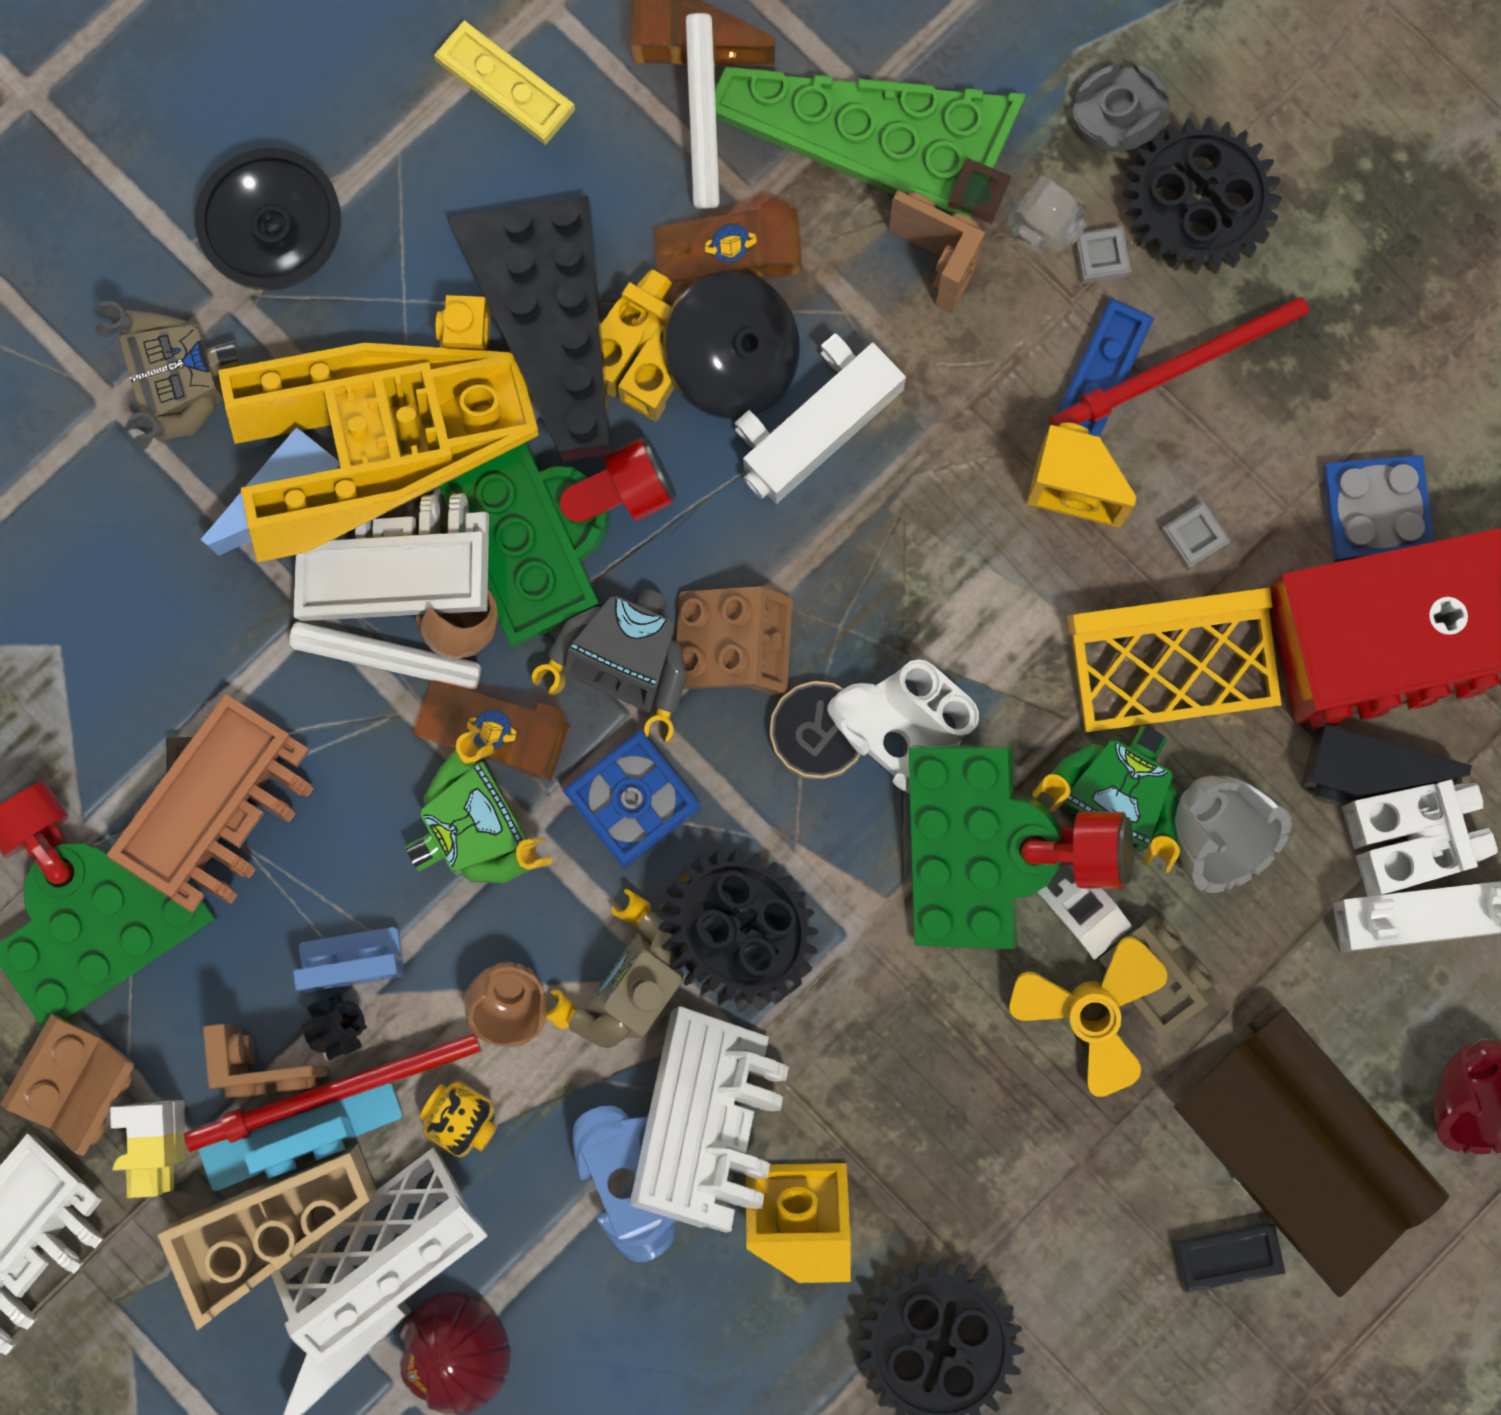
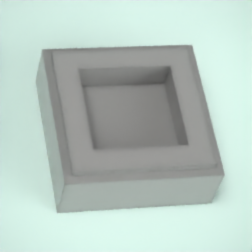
[1074,226,1131,284]
[1160,502,1231,571]

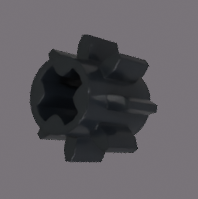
[301,993,367,1061]

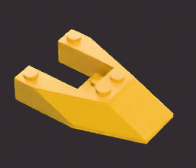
[218,343,539,562]

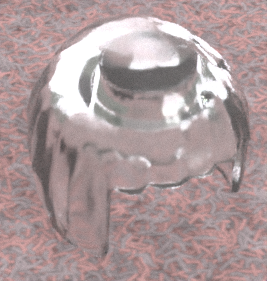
[1006,174,1088,255]

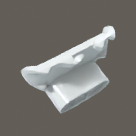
[827,659,979,794]

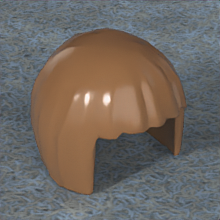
[415,590,498,659]
[464,961,548,1047]

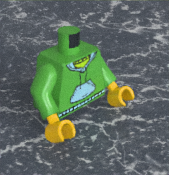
[405,728,553,884]

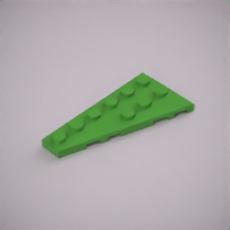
[715,67,1026,219]

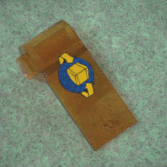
[654,201,802,283]
[412,680,571,781]

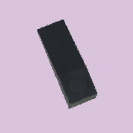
[1301,724,1472,805]

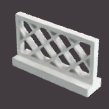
[271,1147,488,1365]

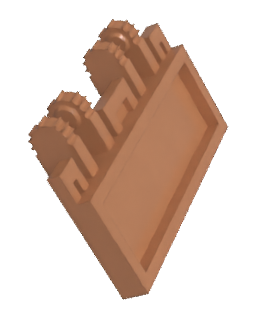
[106,693,314,914]

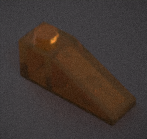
[631,0,775,65]

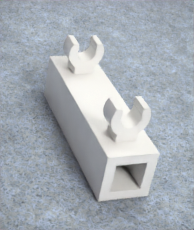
[735,333,906,504]
[1333,881,1501,953]

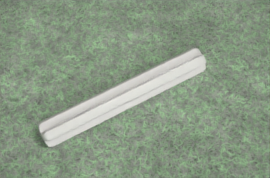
[686,13,719,209]
[289,622,481,690]

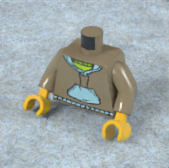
[546,889,684,1048]

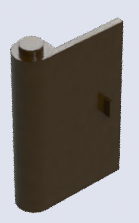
[1173,1005,1450,1298]

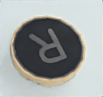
[769,681,861,780]

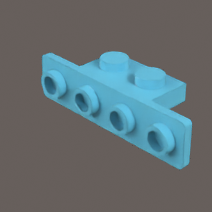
[198,1083,403,1191]

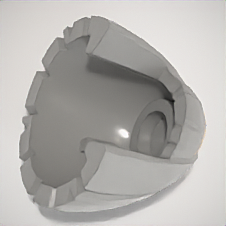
[1175,776,1292,893]

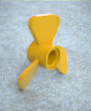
[1009,936,1167,1097]

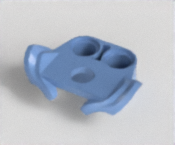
[572,1106,677,1262]

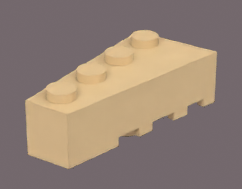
[157,1144,377,1330]

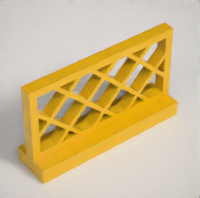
[1066,588,1282,732]

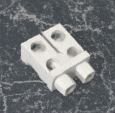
[1341,779,1498,897]

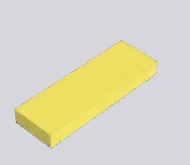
[434,20,575,146]

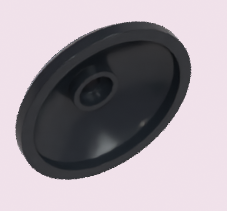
[195,148,342,290]
[662,271,800,419]

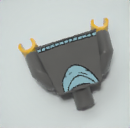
[532,589,687,743]

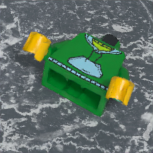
[1032,725,1180,873]

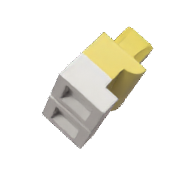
[110,1100,186,1198]

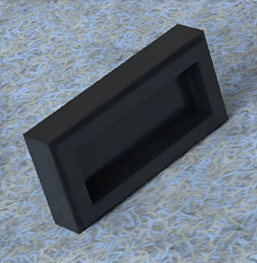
[1172,1222,1286,1293]

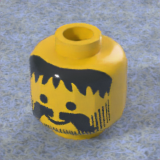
[419,1081,498,1158]

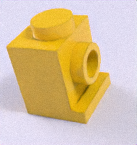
[436,295,491,351]

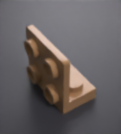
[889,191,986,314]
[676,586,793,695]
[1,1014,134,1156]
[203,1024,329,1098]

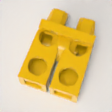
[601,269,675,423]

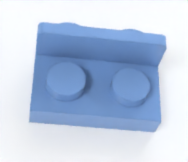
[293,927,406,993]

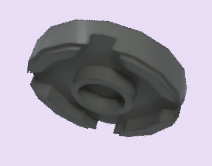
[1073,64,1170,152]

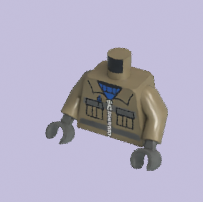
[93,300,243,450]

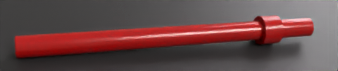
[1048,297,1309,427]
[184,1033,482,1152]

